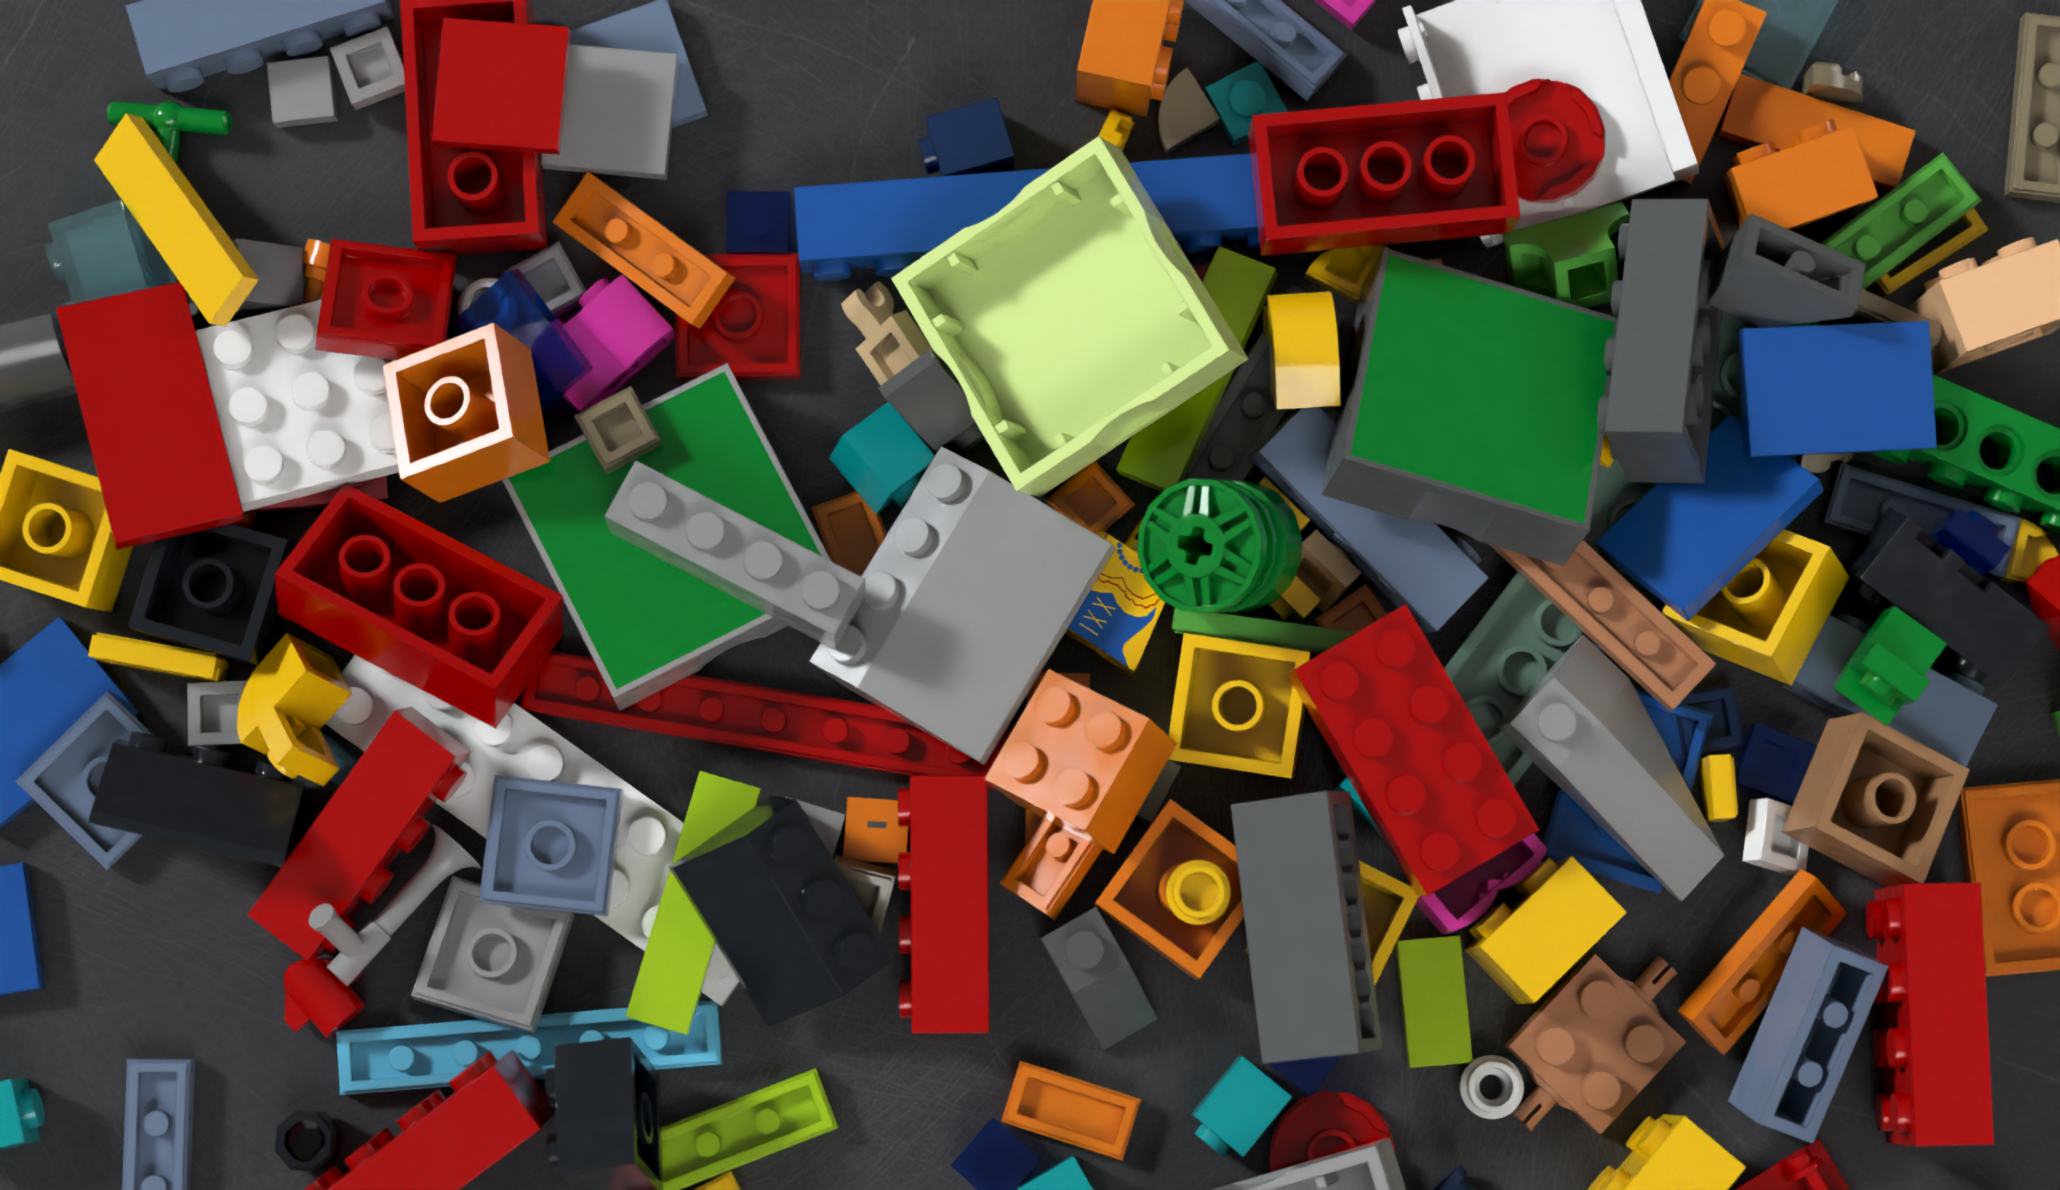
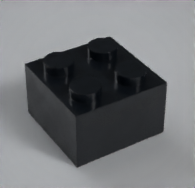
[128,524,296,667]
[545,1037,663,1190]

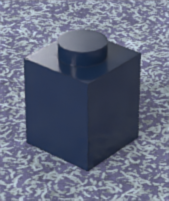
[917,97,1014,177]

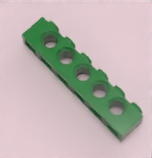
[1781,322,2060,534]

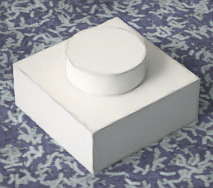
[1742,798,1809,875]

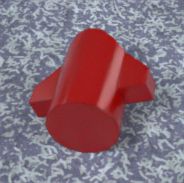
[283,957,366,1038]

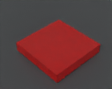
[431,18,571,155]
[315,239,457,360]
[676,253,801,381]

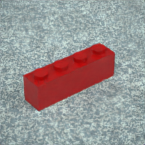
[248,706,471,961]
[898,774,990,1033]

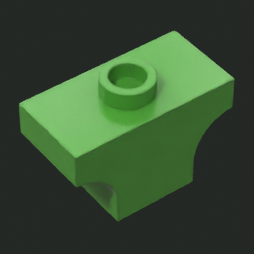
[1503,202,1630,308]

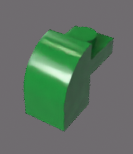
[1833,606,1947,726]

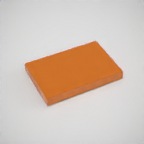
[1956,779,2060,977]

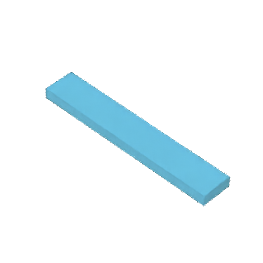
[336,1001,723,1095]

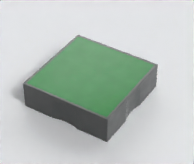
[1321,247,1618,566]

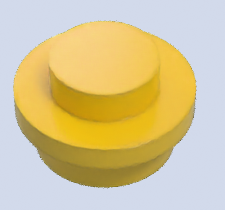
[1166,860,1231,925]

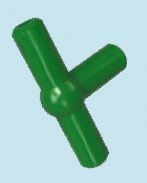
[107,101,232,164]

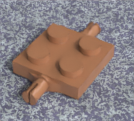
[1505,953,1686,1135]

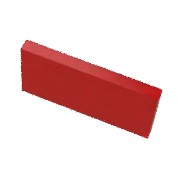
[56,282,243,550]

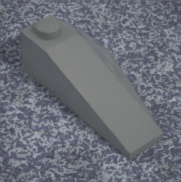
[1496,635,1724,901]

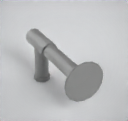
[308,824,482,986]

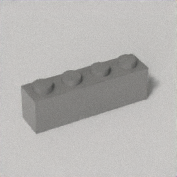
[604,460,865,650]

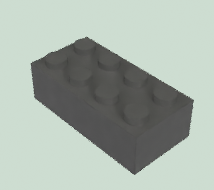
[1597,199,1726,483]

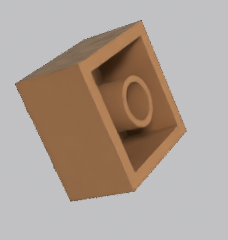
[1782,712,1970,887]

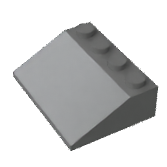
[810,446,1116,765]

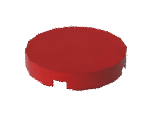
[1506,79,1606,204]
[1268,1091,1395,1172]

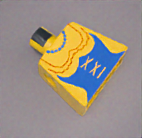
[1065,516,1166,677]

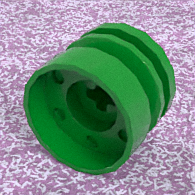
[1137,479,1302,613]

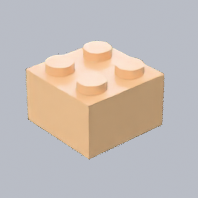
[1910,237,2060,374]

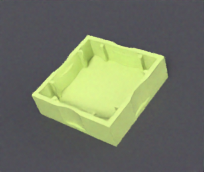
[891,136,1248,498]

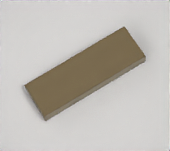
[2004,12,2060,203]

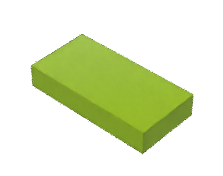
[1395,935,1473,1068]

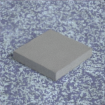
[541,44,679,180]
[411,876,575,1035]

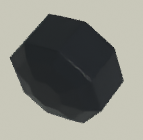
[275,1110,340,1172]

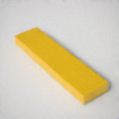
[94,113,259,327]

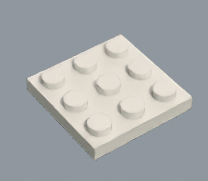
[195,299,399,512]

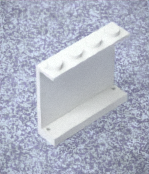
[1397,0,1699,249]

